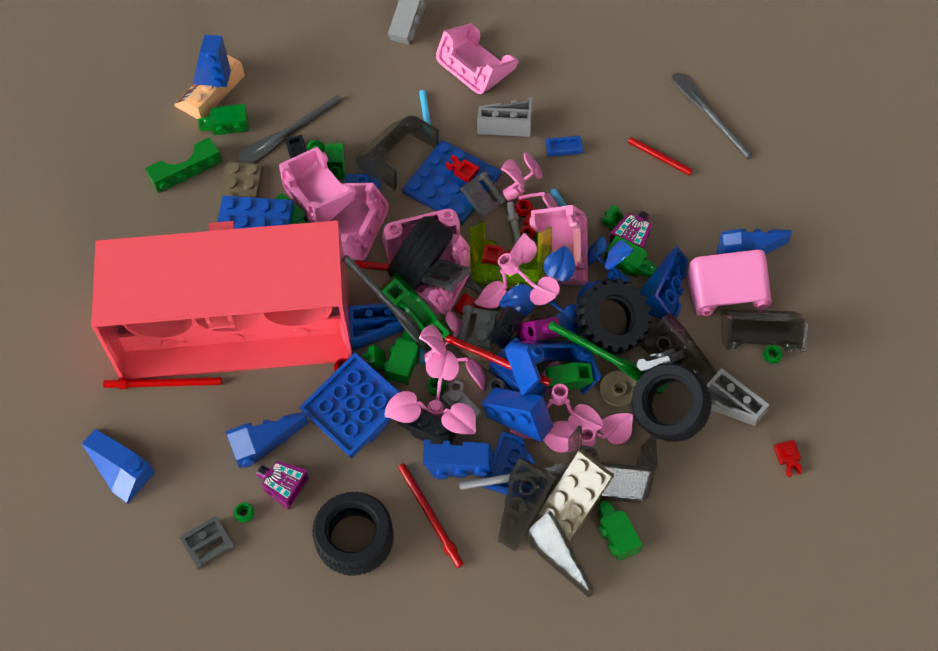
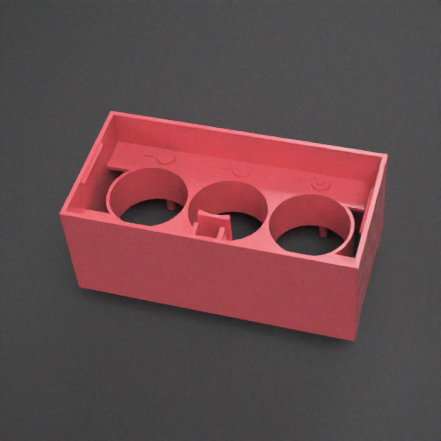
[91,220,353,380]

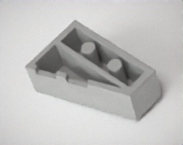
[388,0,427,45]
[477,97,532,137]
[707,368,769,426]

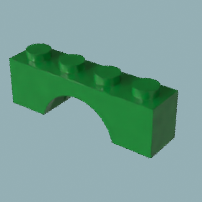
[145,137,222,193]
[381,272,450,339]

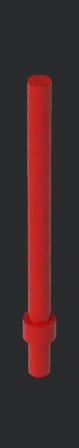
[445,335,552,386]
[103,377,222,390]
[398,463,464,568]

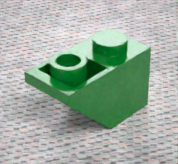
[325,141,345,180]
[545,362,594,390]

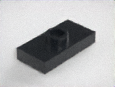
[285,135,307,159]
[488,306,524,349]

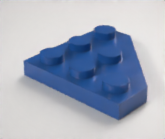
[483,431,547,506]

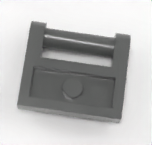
[460,170,506,218]
[420,259,470,292]
[457,305,498,349]
[637,348,684,371]
[179,516,235,570]

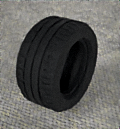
[387,216,453,291]
[631,363,712,442]
[312,491,394,576]

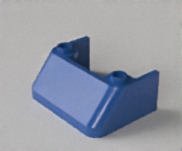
[505,341,602,396]

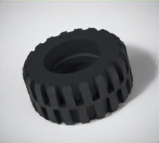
[574,279,652,355]

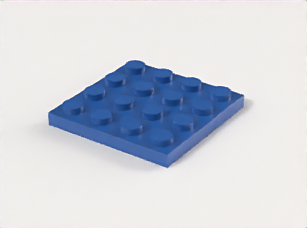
[402,140,502,226]
[217,196,294,229]
[299,353,399,459]

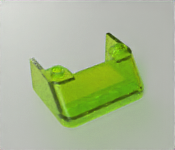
[470,221,552,288]

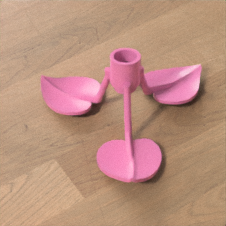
[501,152,559,208]
[474,233,560,309]
[419,311,486,391]
[385,350,476,435]
[509,361,603,439]
[543,413,633,493]

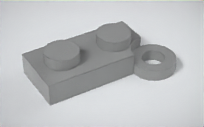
[441,380,482,420]

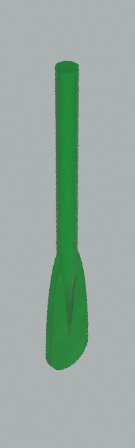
[548,321,668,394]

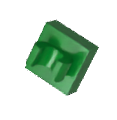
[600,205,624,231]
[363,345,386,371]

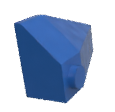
[716,229,792,255]
[640,246,688,323]
[225,411,309,468]
[82,429,155,504]

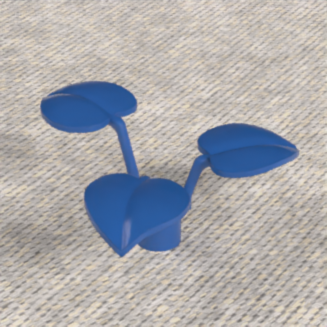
[577,236,634,305]
[499,246,582,336]

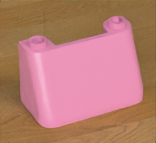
[436,23,519,94]
[279,147,356,223]
[332,183,389,261]
[530,205,588,286]
[382,209,460,264]
[415,234,476,315]
[686,250,772,316]

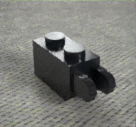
[397,410,456,445]

